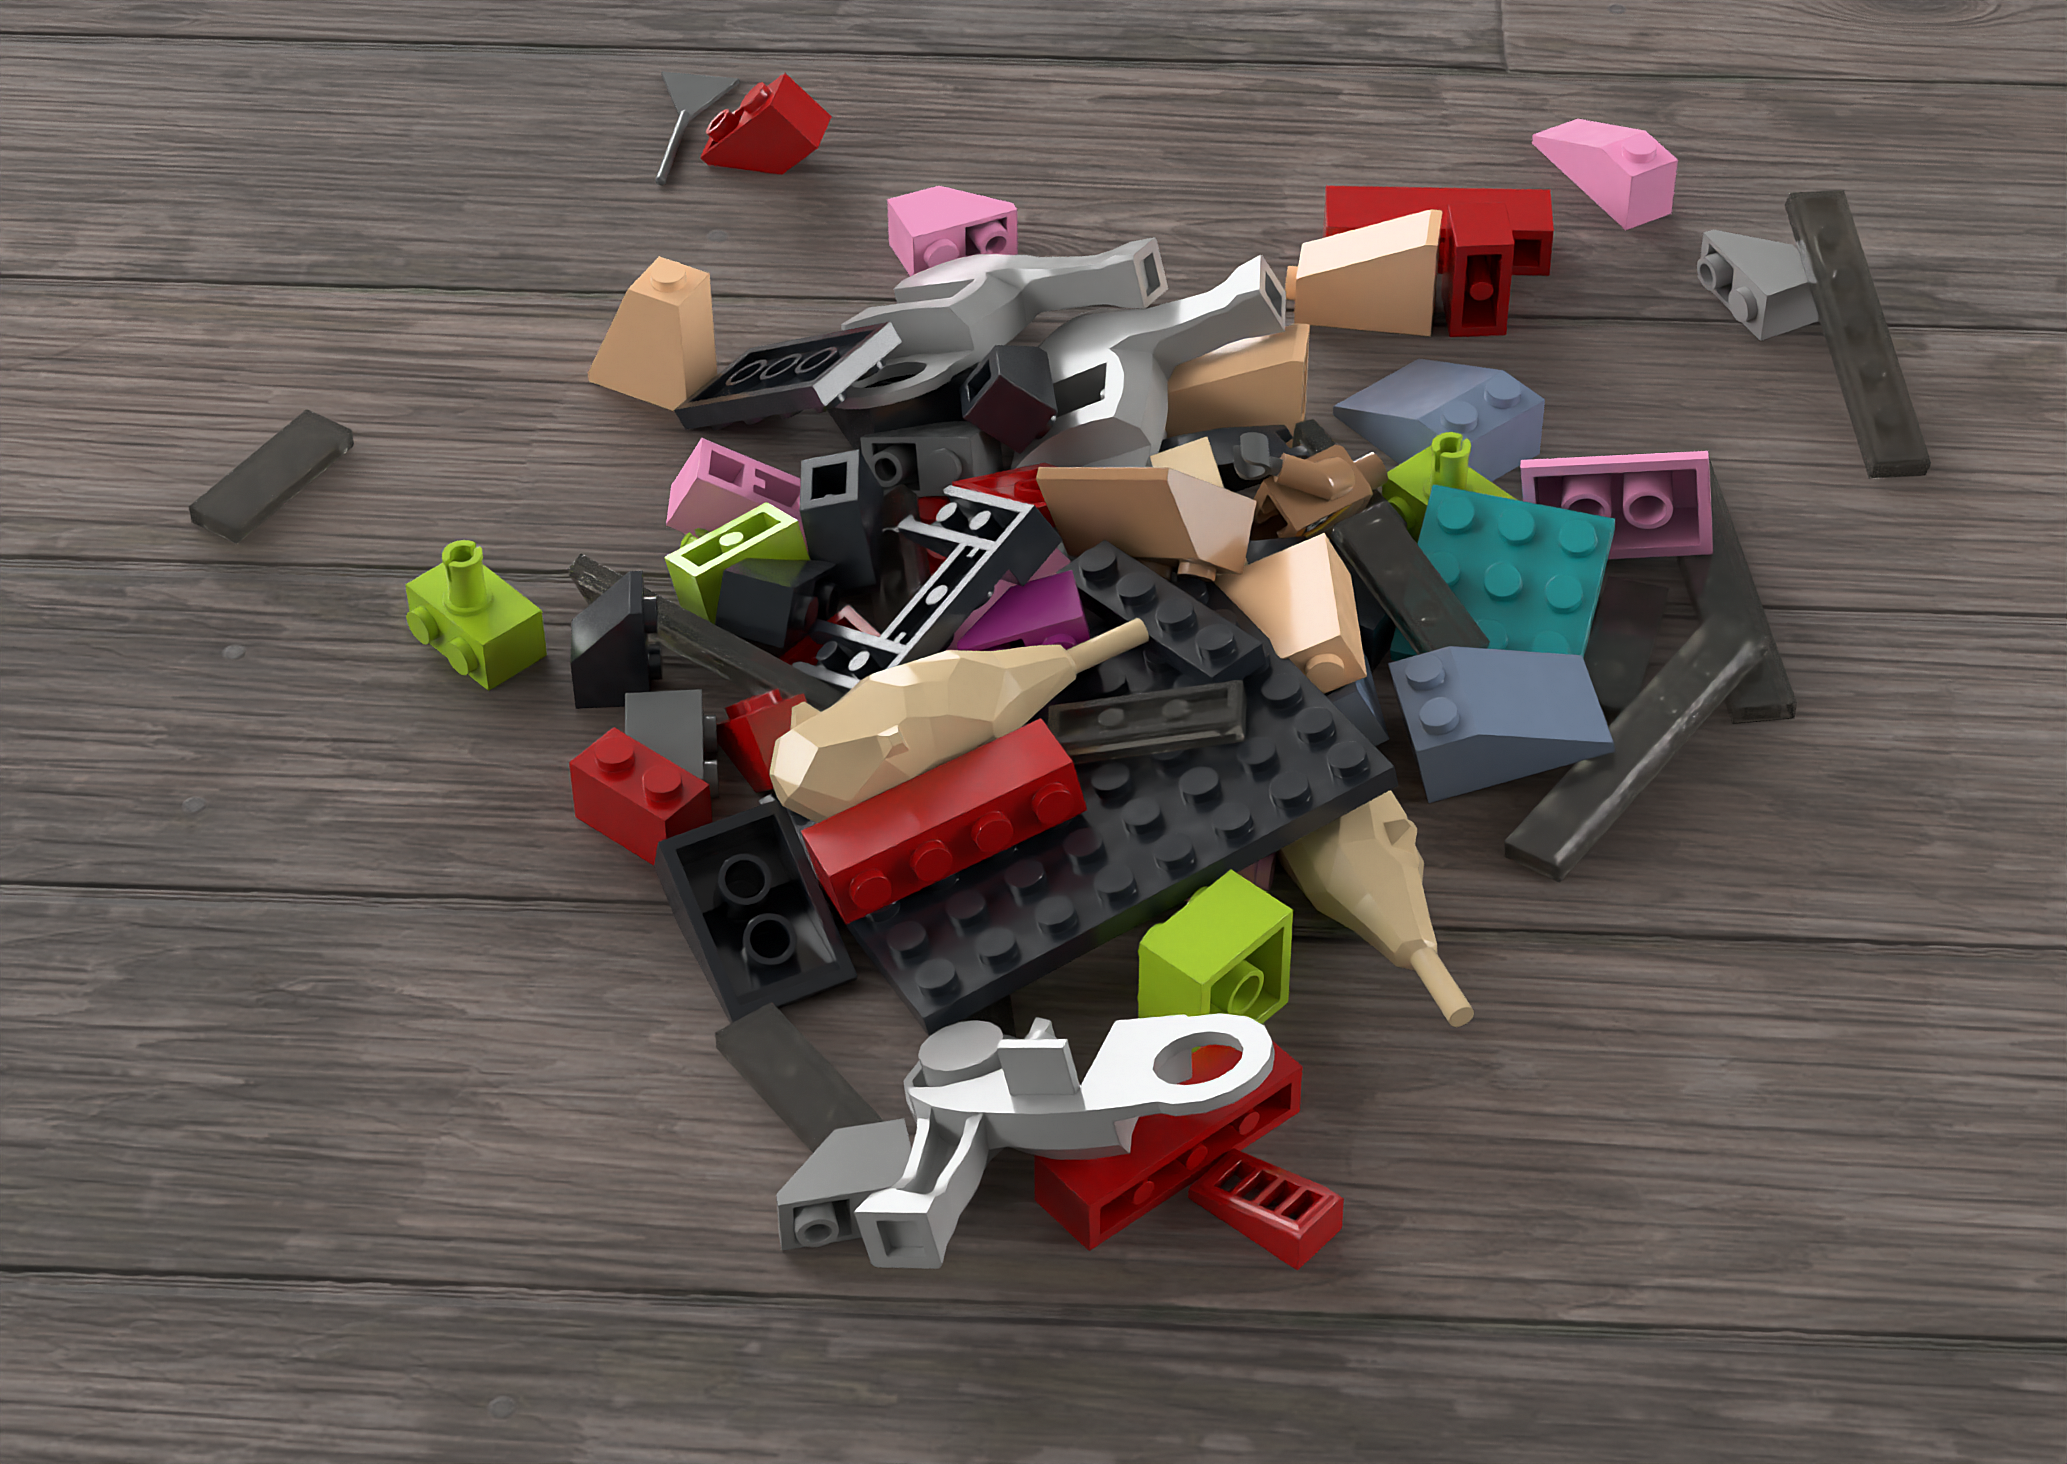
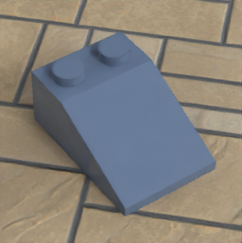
[1333,358,1545,482]
[1388,646,1615,803]

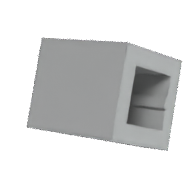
[1697,230,1825,341]
[776,1118,912,1251]

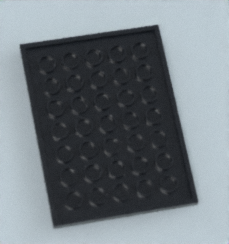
[758,578,1399,1036]

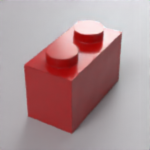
[1441,202,1515,337]
[569,727,713,866]

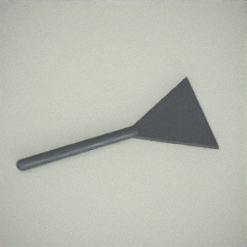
[655,71,740,186]

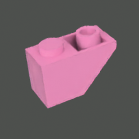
[887,186,1018,276]

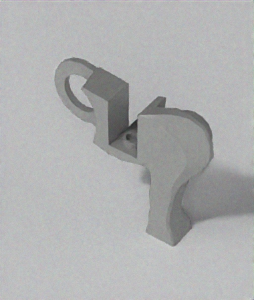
[836,237,1168,409]
[1011,255,1286,560]
[854,1013,1275,1269]

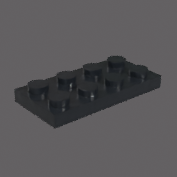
[674,321,902,430]

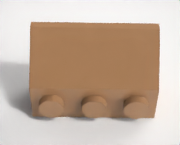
[1036,467,1257,583]

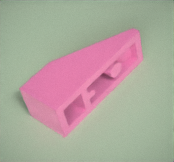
[1532,119,1678,230]
[666,438,808,551]

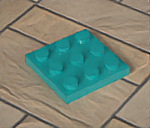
[1390,484,1615,661]

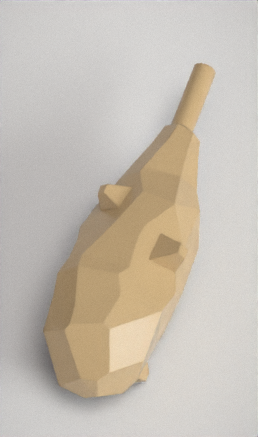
[769,618,1149,823]
[1276,790,1474,1027]

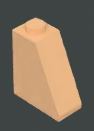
[1285,209,1443,337]
[588,257,717,411]
[1165,323,1310,448]
[1214,533,1367,694]

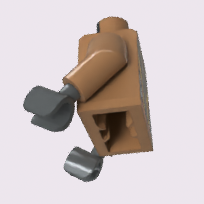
[1233,432,1388,541]

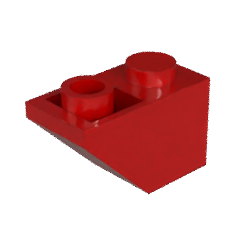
[700,73,832,175]
[717,688,808,793]

